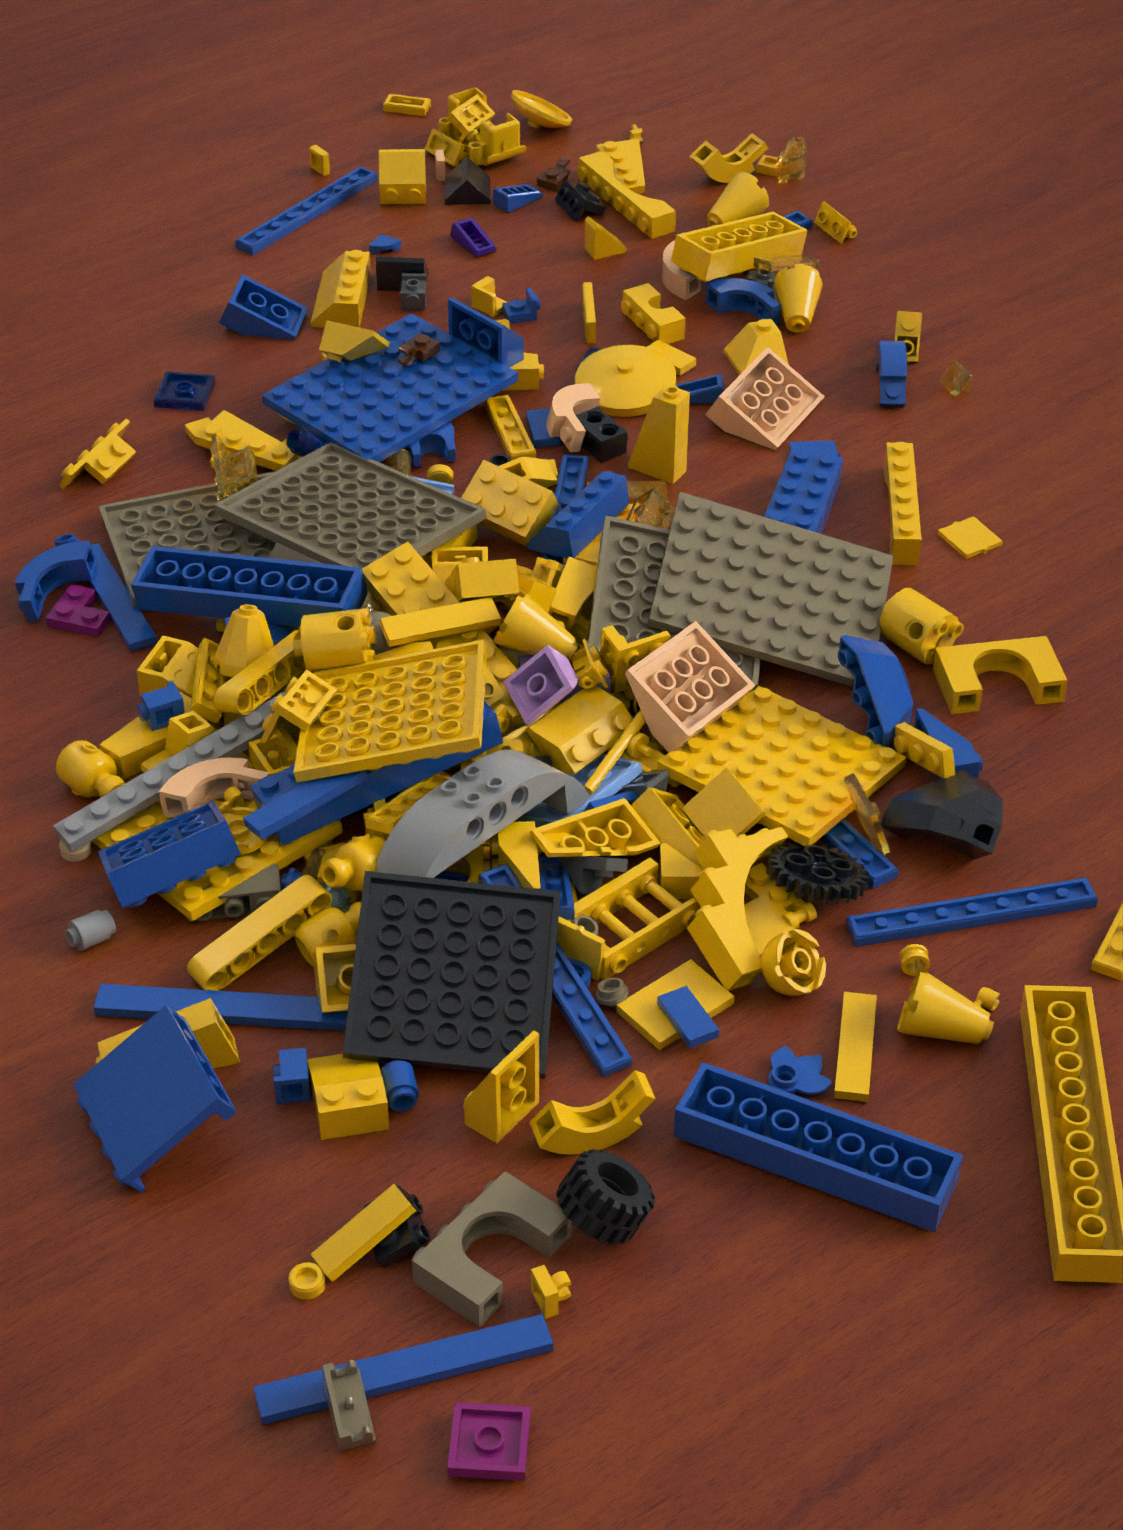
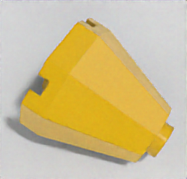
[214,604,274,677]

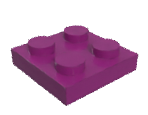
[447,1402,531,1481]

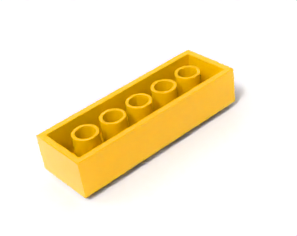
[671,212,807,282]

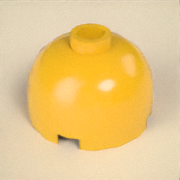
[761,929,826,997]

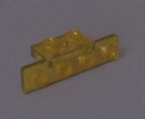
[210,434,258,502]

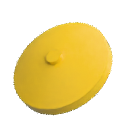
[575,345,676,417]

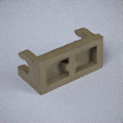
[322,1360,376,1451]

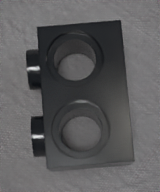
[575,407,628,463]

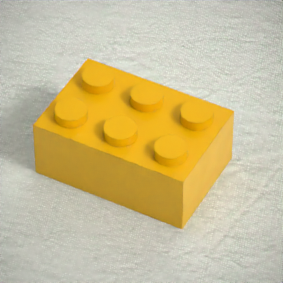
[461,460,559,547]

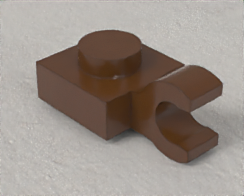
[537,157,571,192]
[398,334,440,366]

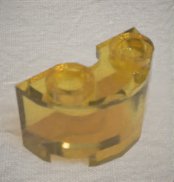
[776,137,807,183]

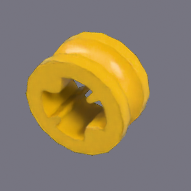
[899,944,930,976]

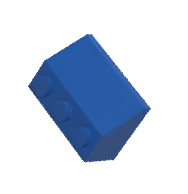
[448,297,524,368]

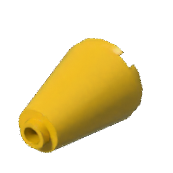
[707,172,769,227]
[774,264,823,333]
[493,591,578,661]
[897,970,994,1044]

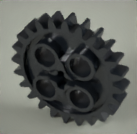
[766,842,869,904]

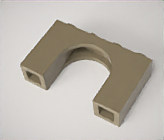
[412,1171,571,1328]

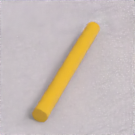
[584,709,646,796]

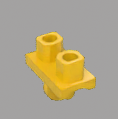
[608,733,665,773]

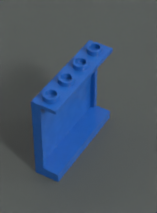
[73,1005,237,1193]

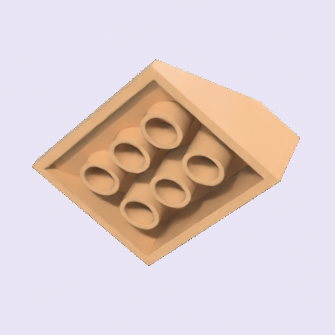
[705,347,825,450]
[625,621,755,753]

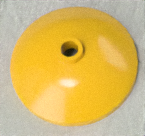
[511,90,572,129]

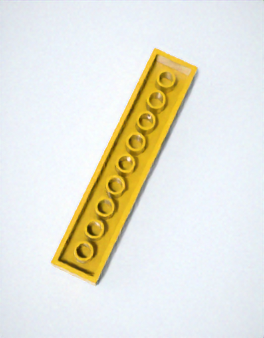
[1020,985,1123,1283]

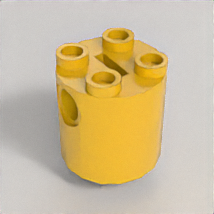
[878,588,964,665]
[293,608,377,673]

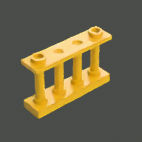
[567,858,701,980]

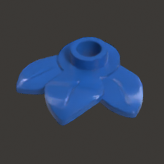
[767,1046,831,1095]

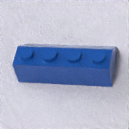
[526,471,630,558]

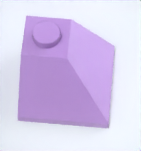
[503,644,578,726]

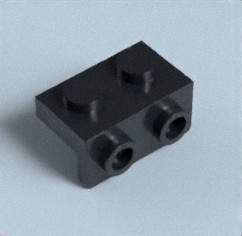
[555,179,607,221]
[364,1185,431,1268]

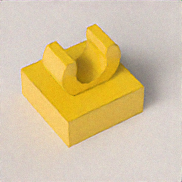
[531,1265,571,1319]

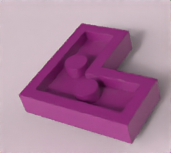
[46,584,111,637]

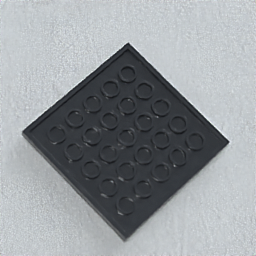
[342,871,561,1079]

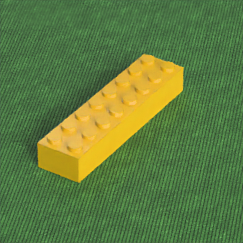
[362,541,517,711]

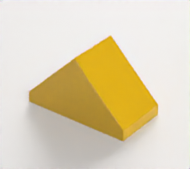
[585,216,627,260]
[659,842,704,899]

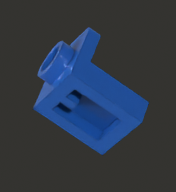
[502,287,540,324]

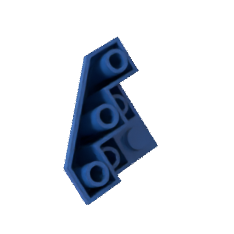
[837,635,913,748]

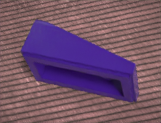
[450,218,497,257]

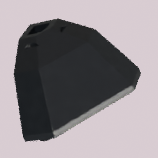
[879,770,1003,859]

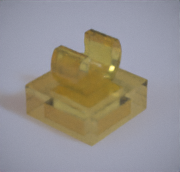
[939,360,974,396]

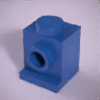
[136,681,185,731]
[273,1048,310,1104]

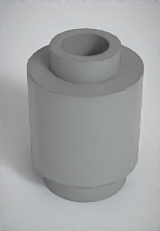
[65,910,116,951]

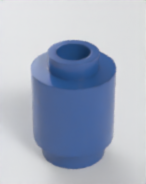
[381,1060,419,1112]

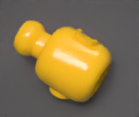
[56,740,125,798]
[321,833,386,893]
[294,902,361,967]

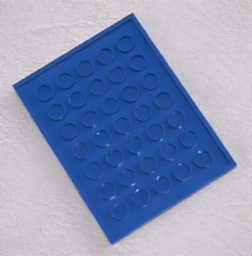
[262,313,518,462]

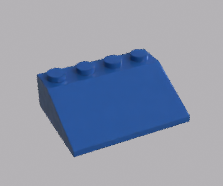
[98,800,241,908]

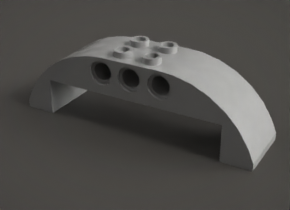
[376,750,589,878]

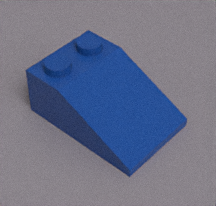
[219,274,308,340]

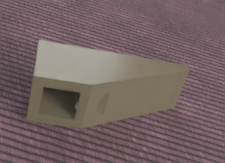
[184,864,281,921]

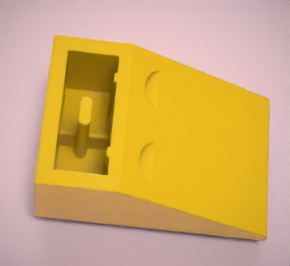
[137,636,232,713]

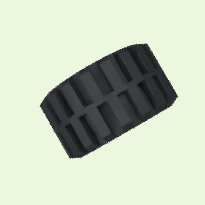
[556,1149,655,1245]

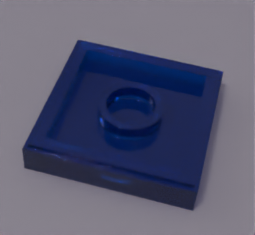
[153,371,216,411]

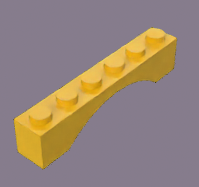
[577,151,676,239]
[884,442,922,566]

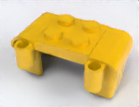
[439,88,527,166]

